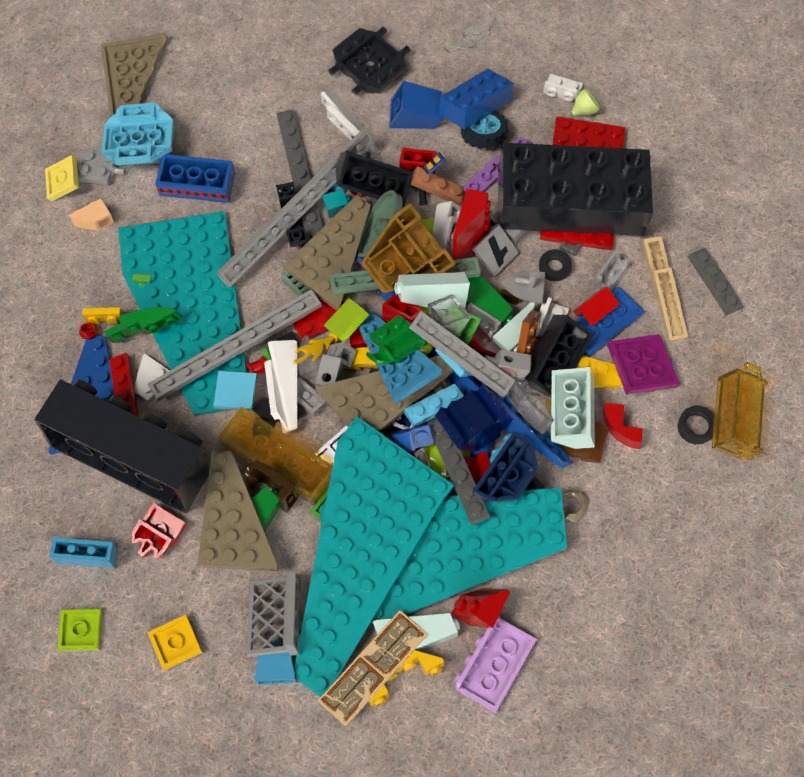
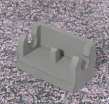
[594,250,629,292]
[466,303,501,339]

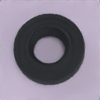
[539,249,572,281]

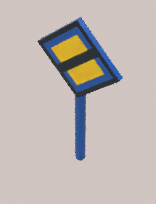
[412,152,445,175]

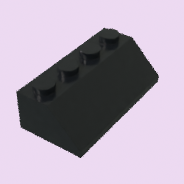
[336,151,413,207]
[521,315,593,398]

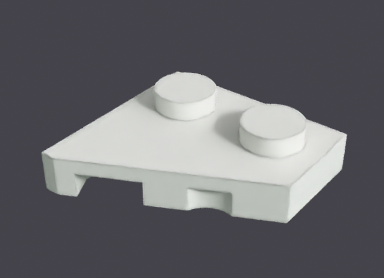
[134,353,169,403]

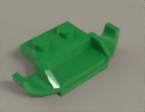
[366,314,431,364]

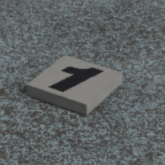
[472,224,519,277]

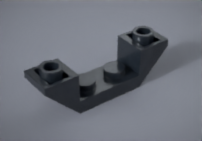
[276,182,308,248]

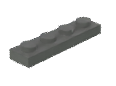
[688,248,743,316]

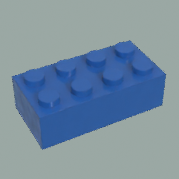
[439,69,514,130]

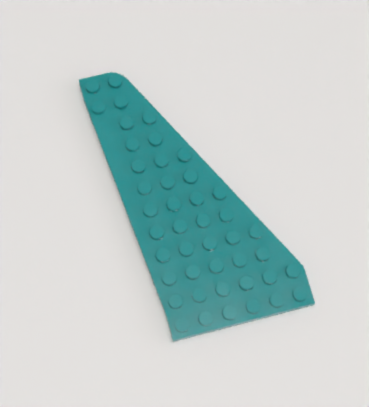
[294,416,454,698]

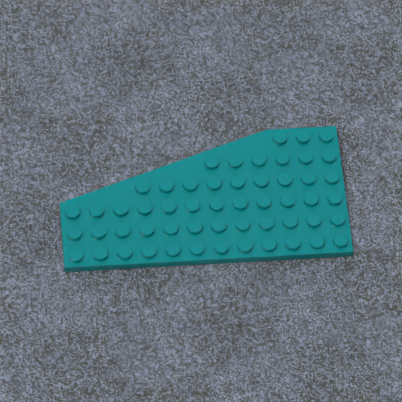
[118,211,247,416]
[320,488,567,625]

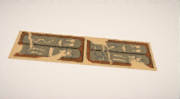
[318,610,428,727]

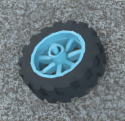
[461,111,508,149]

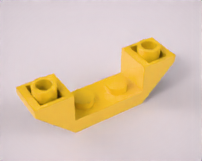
[368,650,444,707]

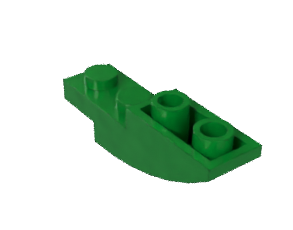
[104,307,182,343]

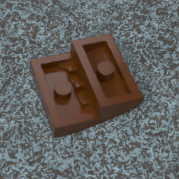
[561,423,609,463]

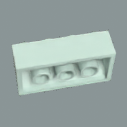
[551,367,595,449]

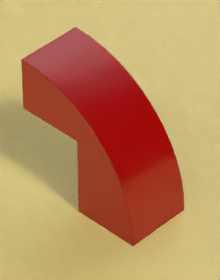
[603,403,643,449]

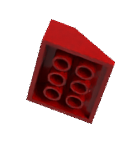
[453,188,491,260]

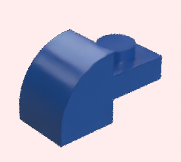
[390,424,434,452]

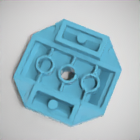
[101,102,175,166]

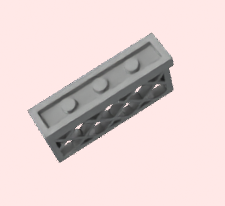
[246,572,301,657]

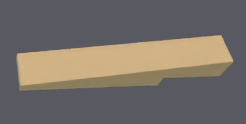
[641,236,688,341]

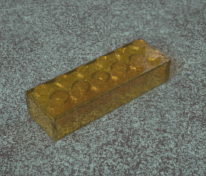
[218,406,333,506]

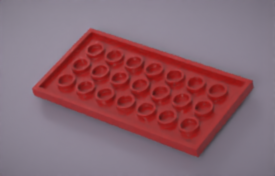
[539,116,626,250]

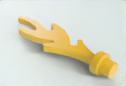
[293,333,340,364]

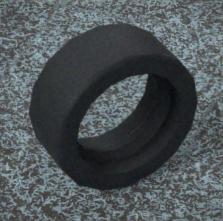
[677,406,717,445]

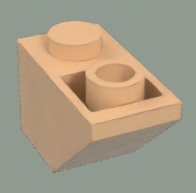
[69,199,114,231]

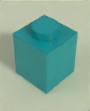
[322,189,350,218]

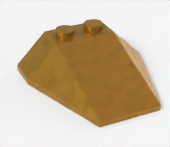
[361,203,456,294]

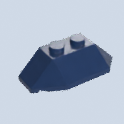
[472,431,538,503]

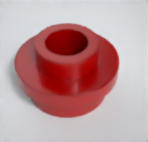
[79,322,98,339]

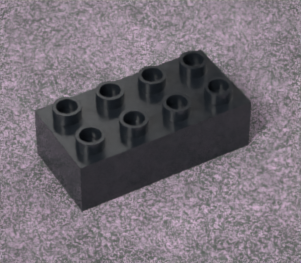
[498,142,653,236]
[34,379,209,514]

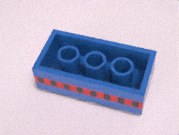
[155,154,235,203]

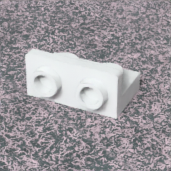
[543,74,583,102]
[536,297,569,337]

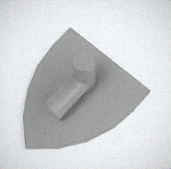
[501,271,545,304]

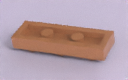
[411,167,464,205]

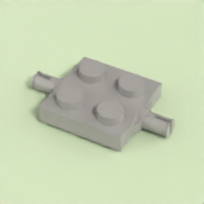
[77,150,126,185]

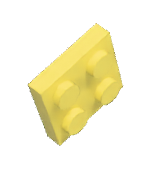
[45,155,79,201]

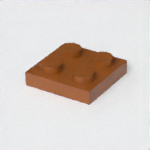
[517,310,540,354]

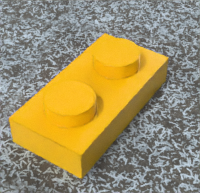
[82,307,123,325]

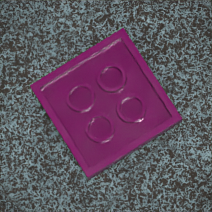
[607,334,680,395]

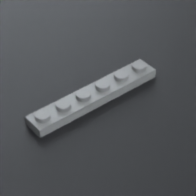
[409,311,515,397]

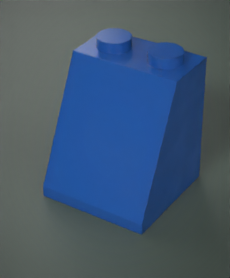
[389,81,443,129]

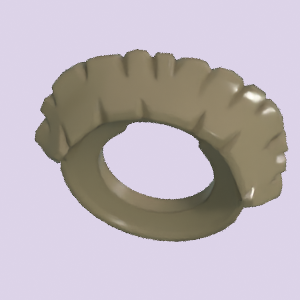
[562,491,589,523]

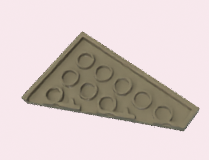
[315,356,453,432]

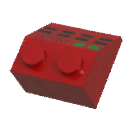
[451,588,510,629]

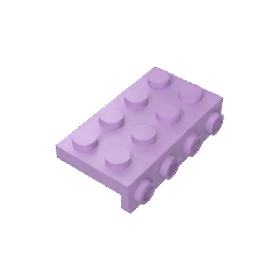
[454,616,537,713]

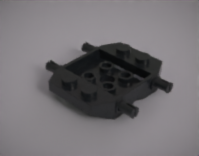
[328,26,411,95]

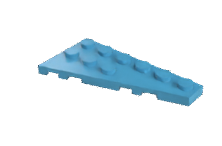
[358,310,442,405]

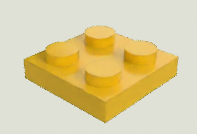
[148,614,202,671]

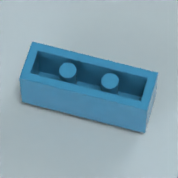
[49,537,118,569]

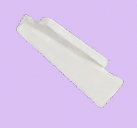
[321,92,380,158]
[432,201,461,259]
[264,340,297,434]

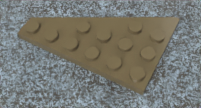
[101,33,167,117]
[284,195,371,311]
[198,451,278,571]

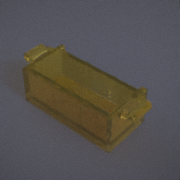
[712,362,768,460]

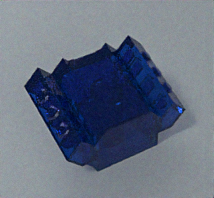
[435,384,513,452]

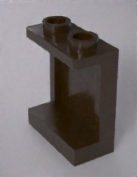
[245,459,299,513]

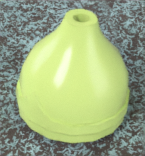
[571,88,601,117]

